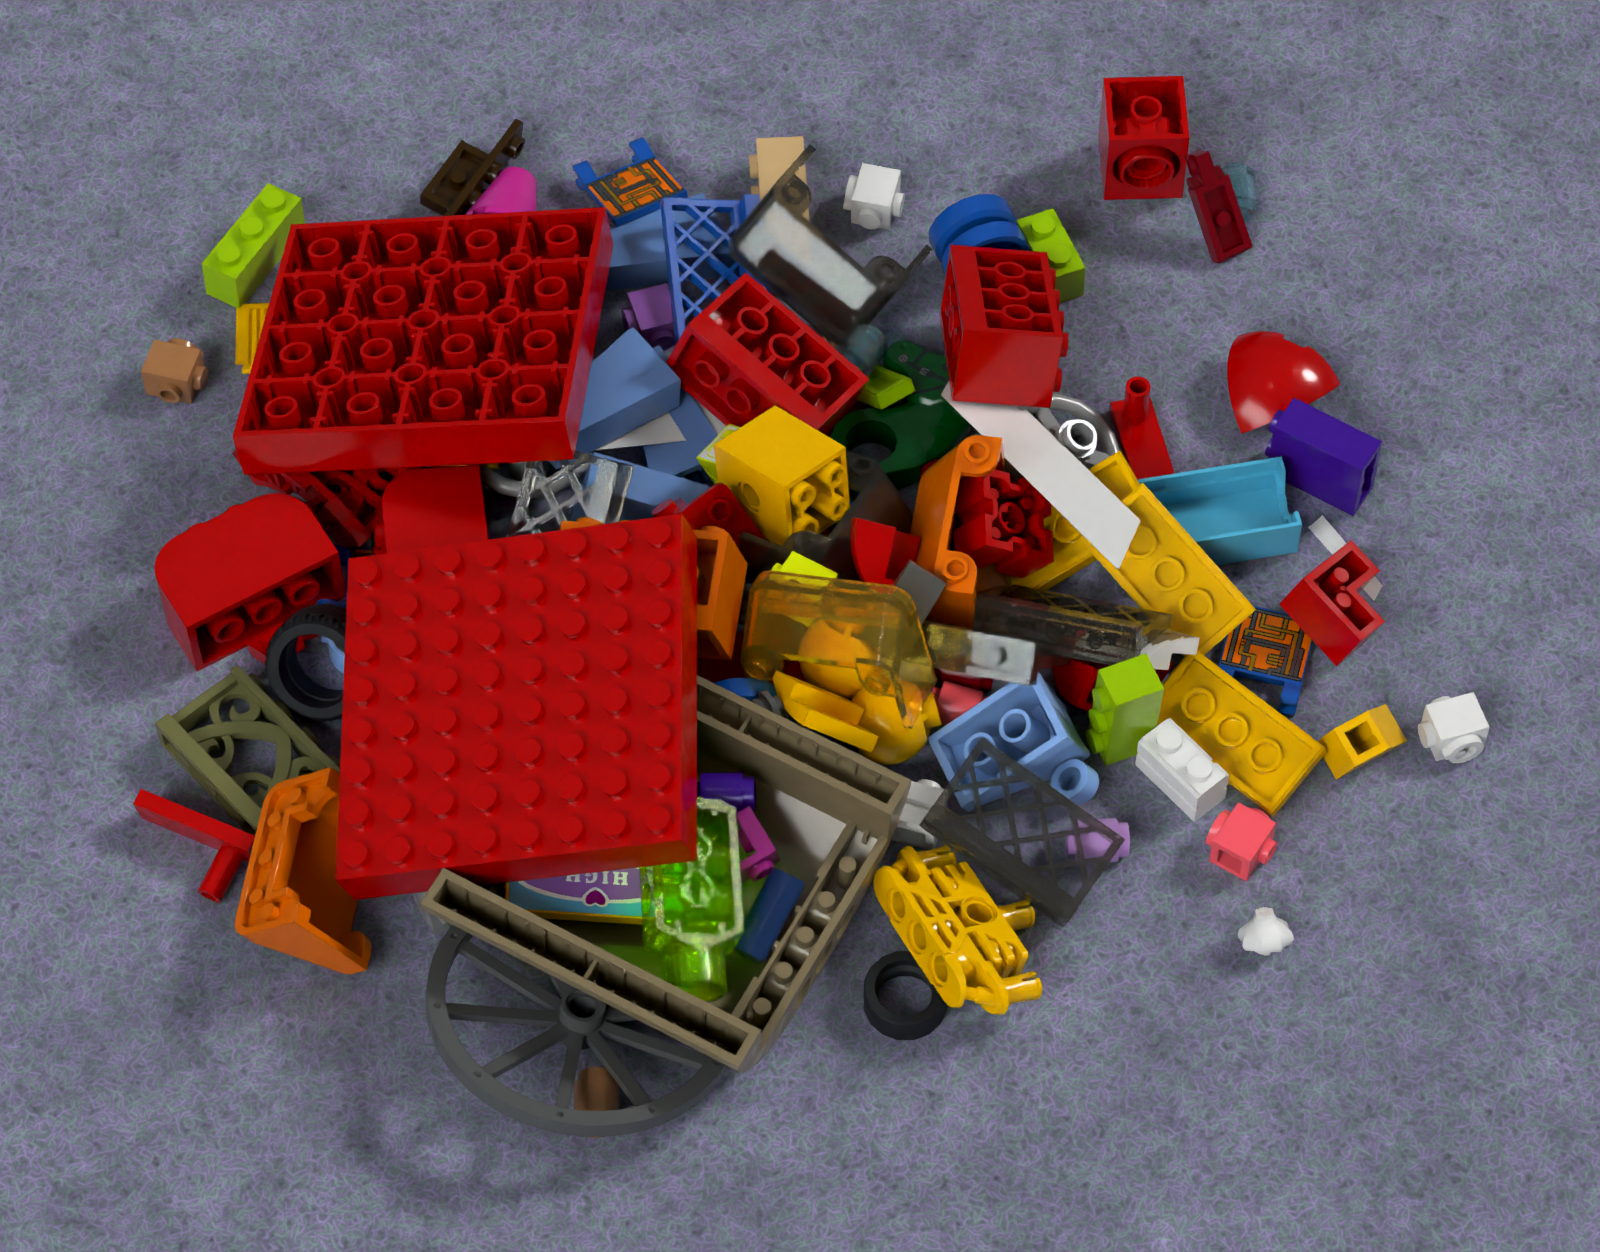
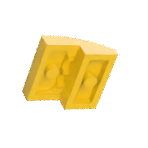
[773,670,878,753]

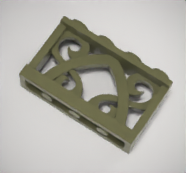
[155,665,340,835]

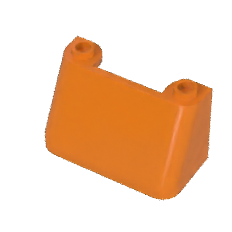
[910,435,1006,633]
[234,767,372,974]

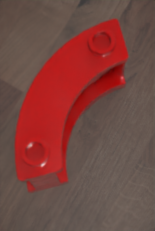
[232,450,421,547]

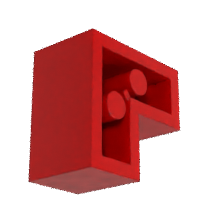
[1279,540,1385,666]

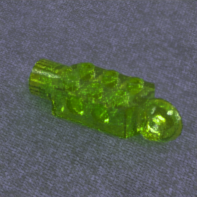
[639,796,744,1003]

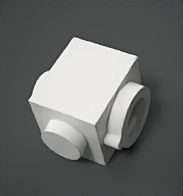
[843,163,905,230]
[1418,692,1490,763]

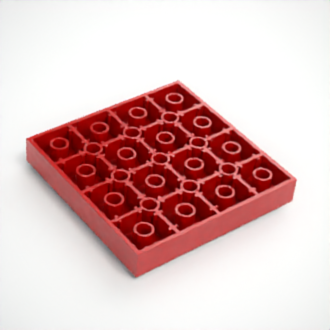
[232,207,614,475]
[336,514,697,900]

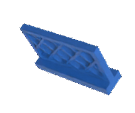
[660,194,771,344]

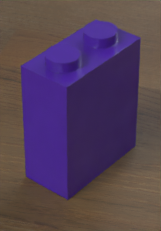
[1265,398,1382,516]

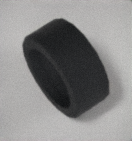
[864,951,947,1040]

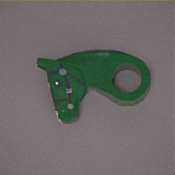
[831,340,972,498]

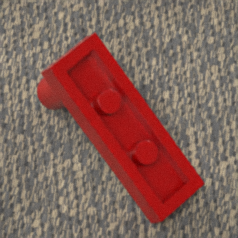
[1109,376,1175,480]
[133,789,255,903]

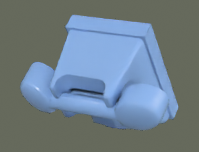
[927,668,1099,812]

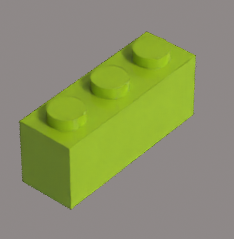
[201,183,305,308]
[1085,653,1164,766]

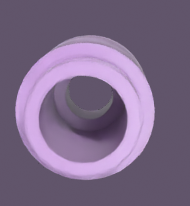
[1066,818,1130,863]

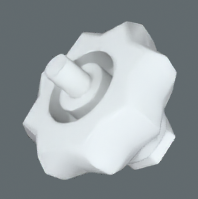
[1238,907,1294,956]

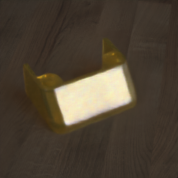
[740,570,937,729]

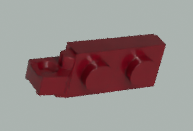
[1185,150,1252,264]

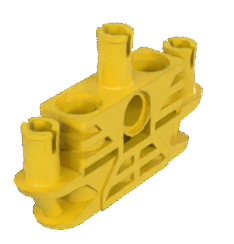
[873,845,1042,1015]

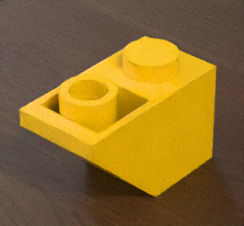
[1317,704,1407,780]

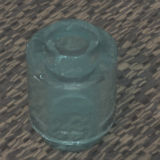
[1222,162,1258,223]
[838,325,888,377]

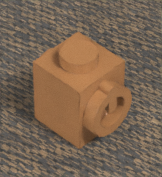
[141,338,208,404]

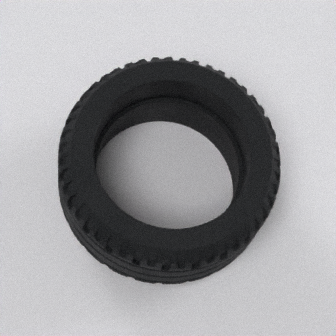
[265,603,346,721]

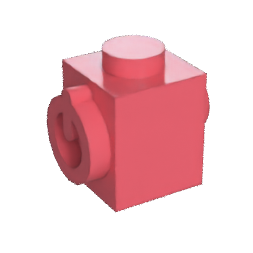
[1205,802,1278,881]

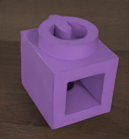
[621,283,686,351]

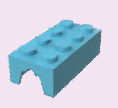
[1138,456,1302,565]

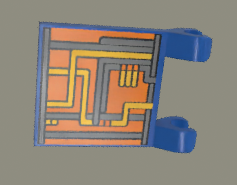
[572,137,688,227]
[1218,606,1313,717]

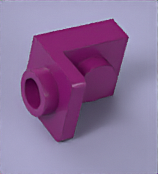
[733,806,781,883]

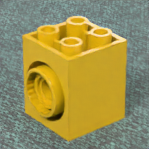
[714,405,850,553]

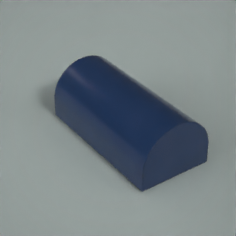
[730,868,805,964]

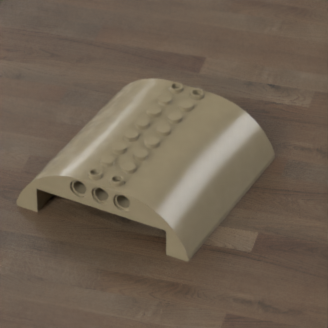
[420,675,912,1073]

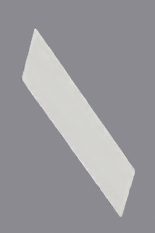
[941,381,1140,569]

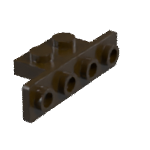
[420,119,525,216]

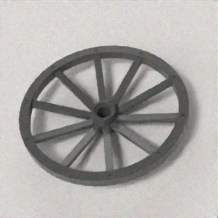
[425,925,728,1137]

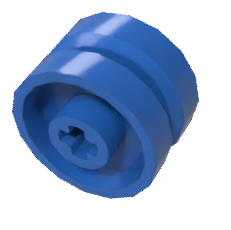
[929,194,1030,276]

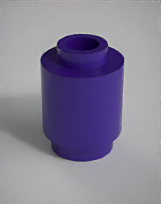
[697,772,756,817]

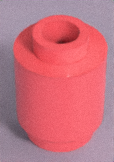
[932,681,987,725]

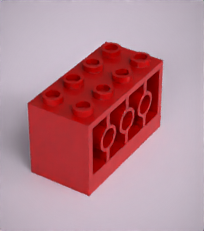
[939,245,1068,408]
[666,272,870,436]

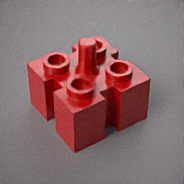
[953,469,1054,578]

